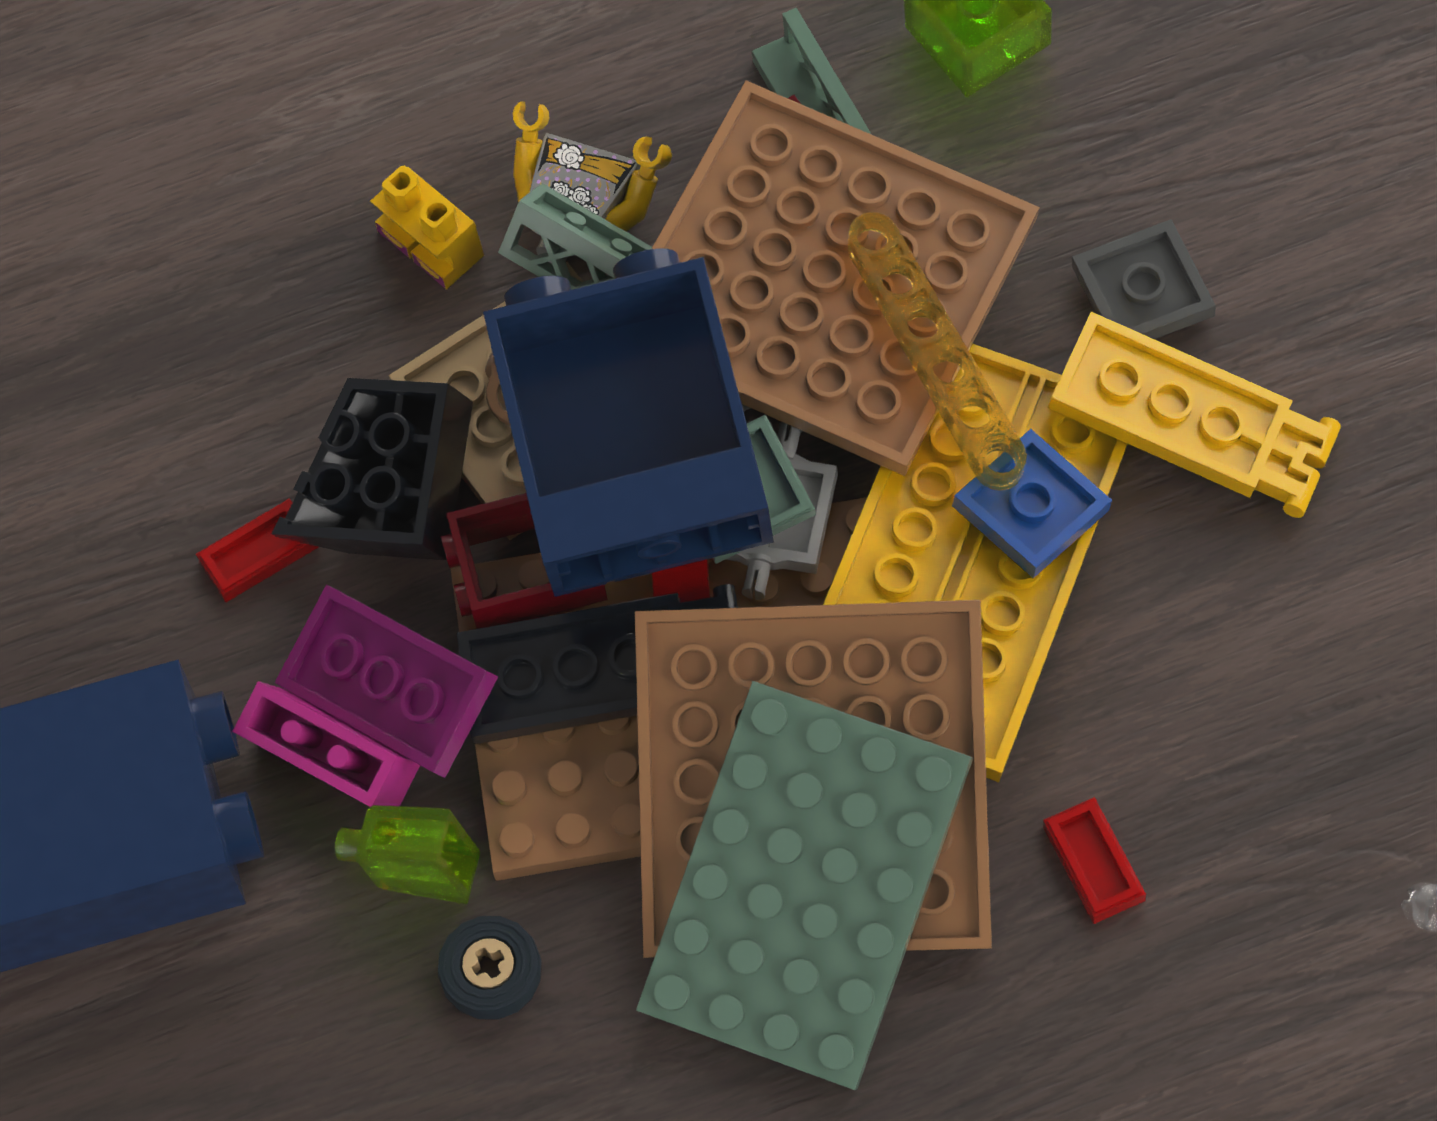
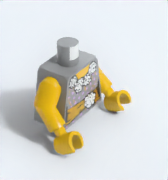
[513,101,672,263]

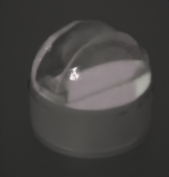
[1401,882,1437,932]

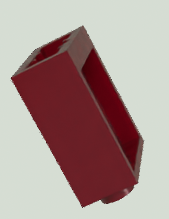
[441,493,608,629]

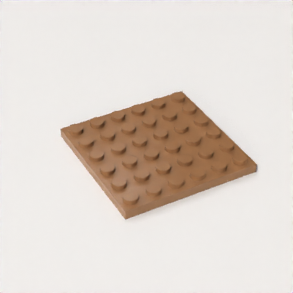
[652,81,1040,476]
[635,600,992,958]

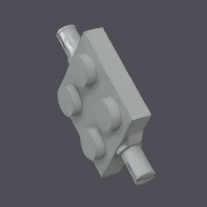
[725,422,838,600]

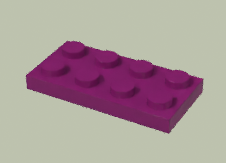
[274,584,498,778]

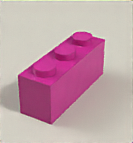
[232,681,420,812]

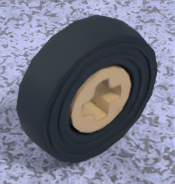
[438,916,542,1020]

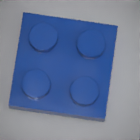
[952,429,1112,578]

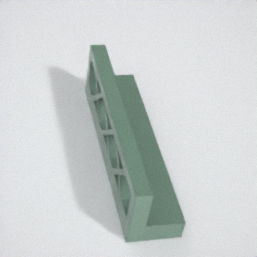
[752,8,872,135]
[498,183,652,290]

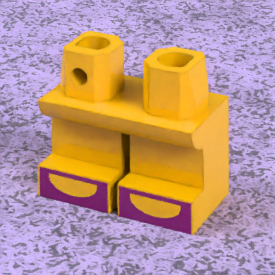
[370,165,484,290]

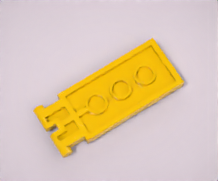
[1047,312,1341,518]

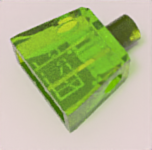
[335,805,481,904]

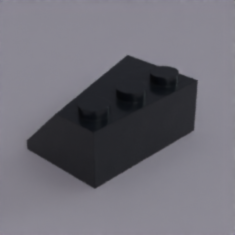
[271,378,473,561]

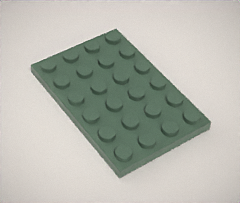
[636,681,973,1090]

